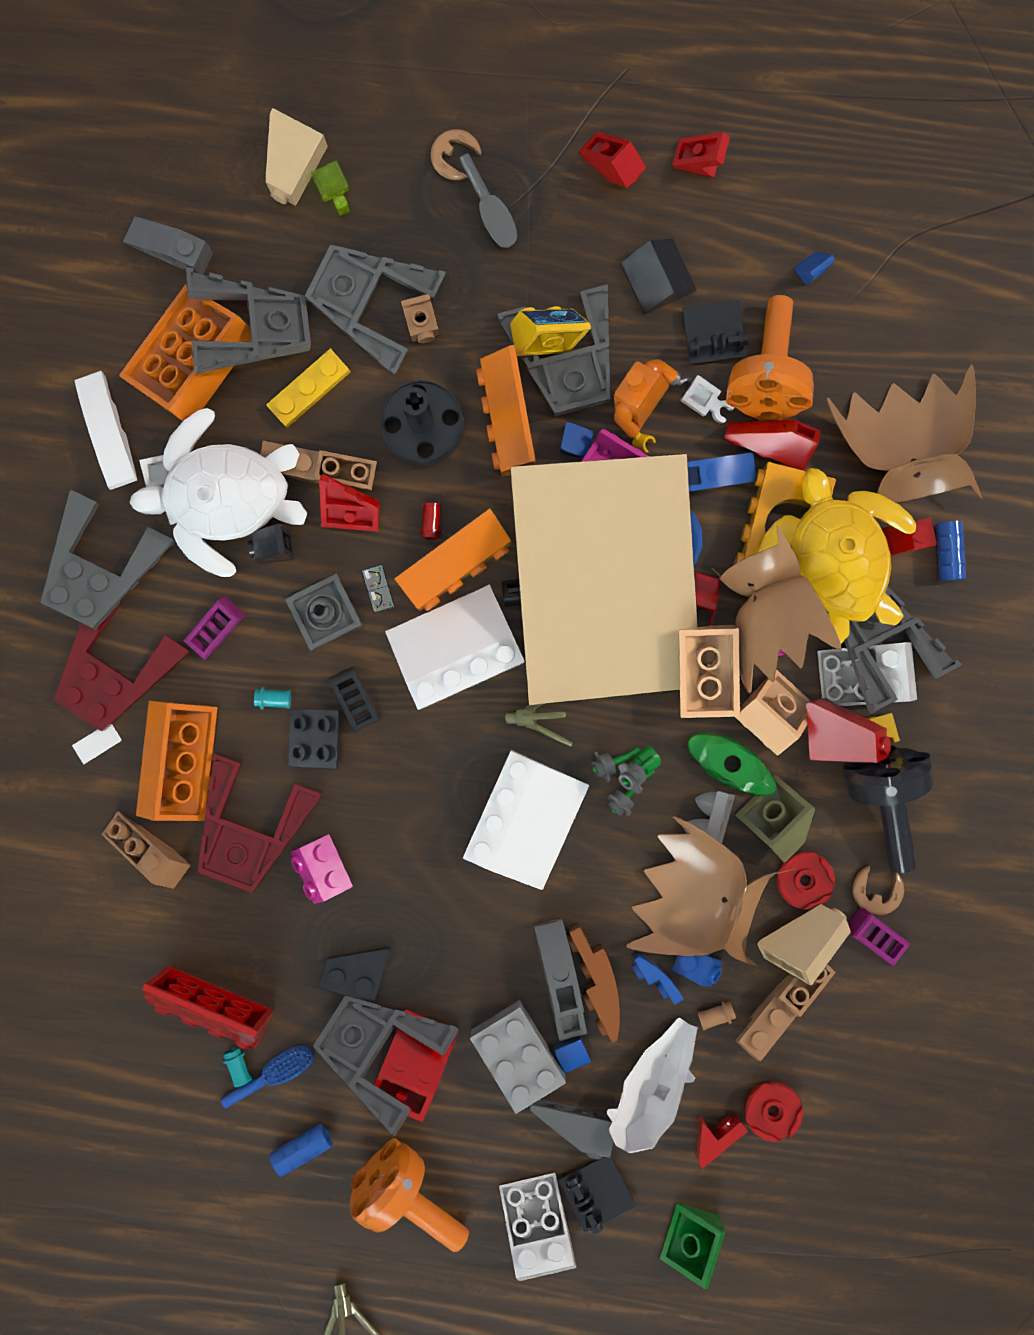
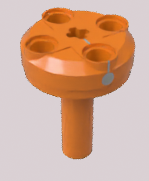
[726,295,814,421]
[350,1138,469,1252]

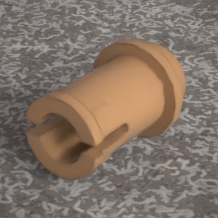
[697,1001,736,1030]

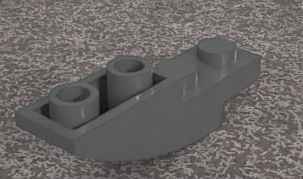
[533,918,587,1041]

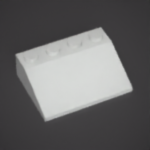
[385,585,525,710]
[463,750,589,890]

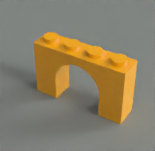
[734,462,836,565]

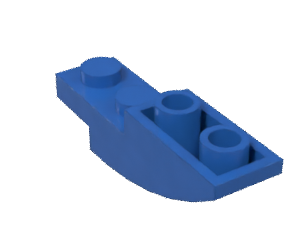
[687,452,757,491]

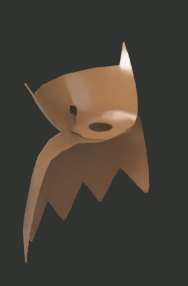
[827,364,982,503]
[711,526,842,695]
[626,816,795,966]

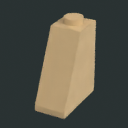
[266,108,328,206]
[757,904,851,986]

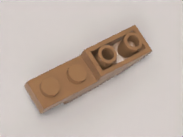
[260,441,377,491]
[735,964,836,1062]

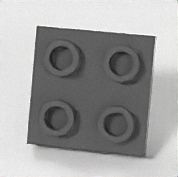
[285,574,363,651]

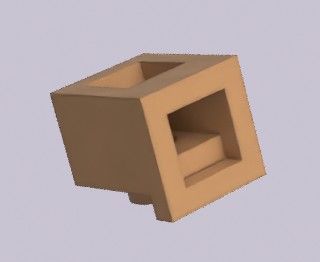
[401,294,440,343]

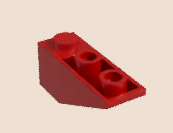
[724,420,821,471]

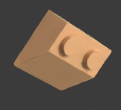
[735,670,811,756]

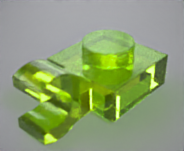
[311,160,350,216]

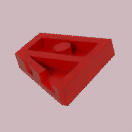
[319,474,380,532]

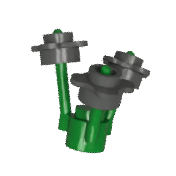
[592,746,661,816]

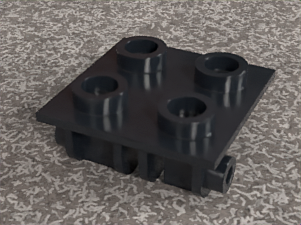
[682,300,748,364]
[288,709,343,769]
[558,1155,636,1234]

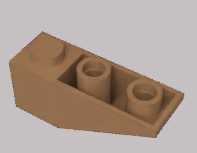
[101,811,190,889]

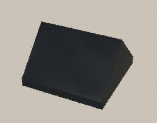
[621,239,696,315]

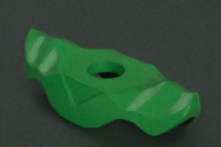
[688,732,776,796]

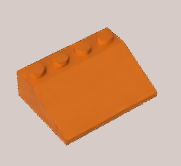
[119,284,251,421]

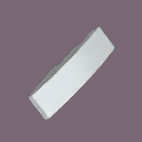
[74,371,137,490]

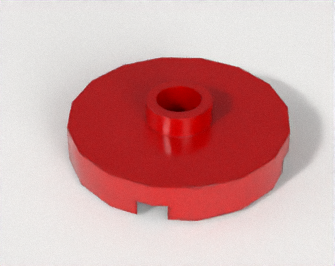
[776,851,835,910]
[744,1081,803,1142]

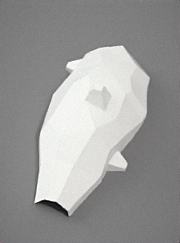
[607,1017,698,1153]

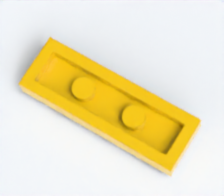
[266,348,351,428]

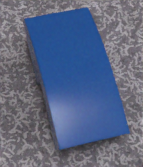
[631,952,684,1005]

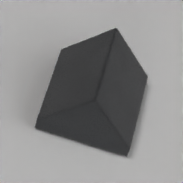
[501,579,521,607]

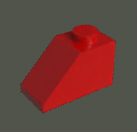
[579,131,646,188]

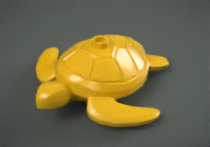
[757,468,916,643]

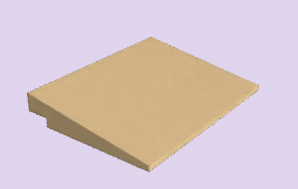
[510,454,697,705]

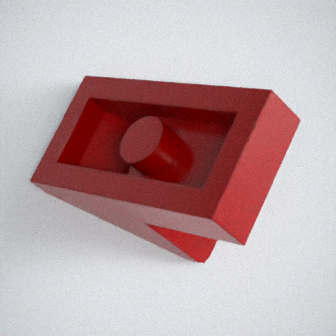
[672,131,730,177]
[881,517,937,556]
[695,1113,748,1169]

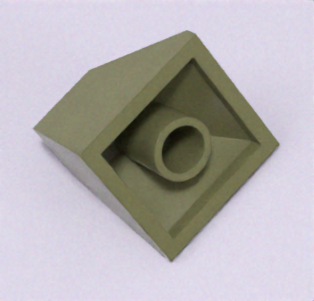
[735,775,815,863]

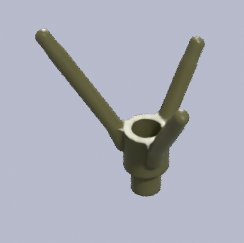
[505,704,573,747]
[324,1283,380,1335]

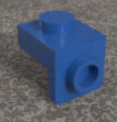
[672,955,722,987]

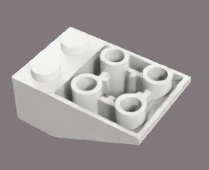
[818,642,917,706]
[499,1173,577,1281]

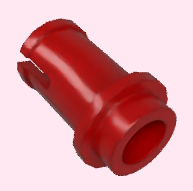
[419,503,442,540]

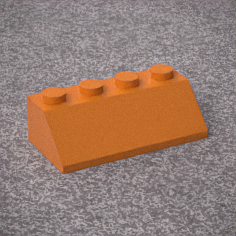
[476,345,536,477]
[394,509,511,611]
[136,700,218,821]

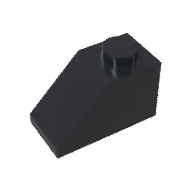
[248,524,294,564]

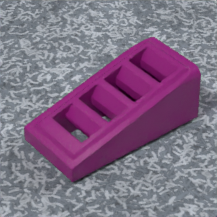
[184,597,246,660]
[848,908,911,966]

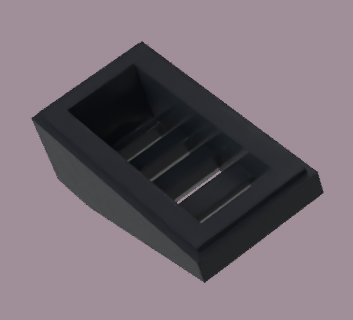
[328,666,380,732]

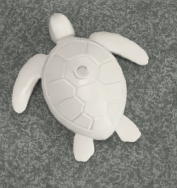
[130,408,307,577]

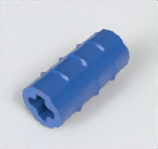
[936,521,967,581]
[269,1123,333,1177]

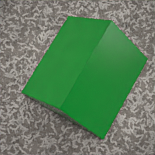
[660,1203,725,1289]

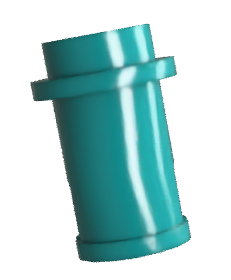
[254,687,291,710]
[222,1046,252,1087]

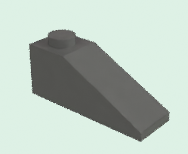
[123,216,213,274]
[530,1098,613,1159]

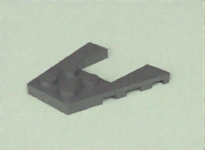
[305,245,446,376]
[186,267,311,373]
[497,284,610,417]
[40,490,175,630]
[844,586,962,714]
[313,995,459,1136]

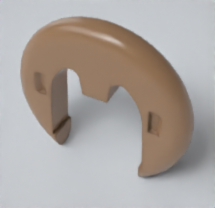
[430,129,481,180]
[852,865,904,915]

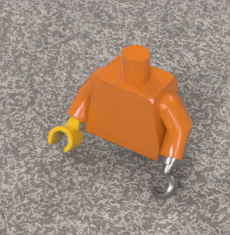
[614,359,693,453]

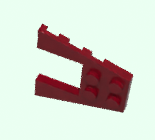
[54,604,192,731]
[197,754,322,893]

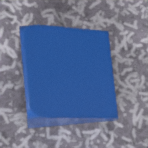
[794,252,835,285]
[559,422,594,459]
[553,1036,591,1073]

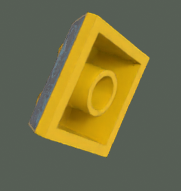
[510,306,591,356]

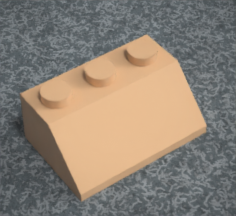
[679,625,740,718]

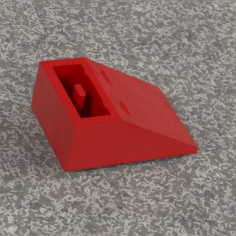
[374,1009,459,1123]

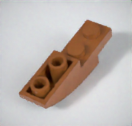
[567,923,620,1043]

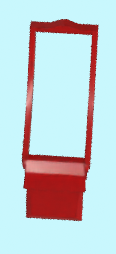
[694,571,721,626]

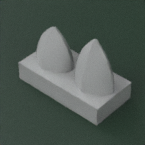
[682,791,735,844]

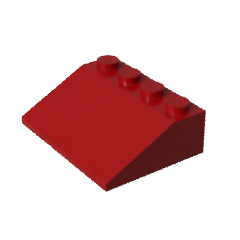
[142,966,274,1049]

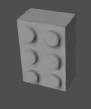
[470,1000,566,1114]

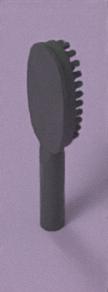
[459,153,517,248]

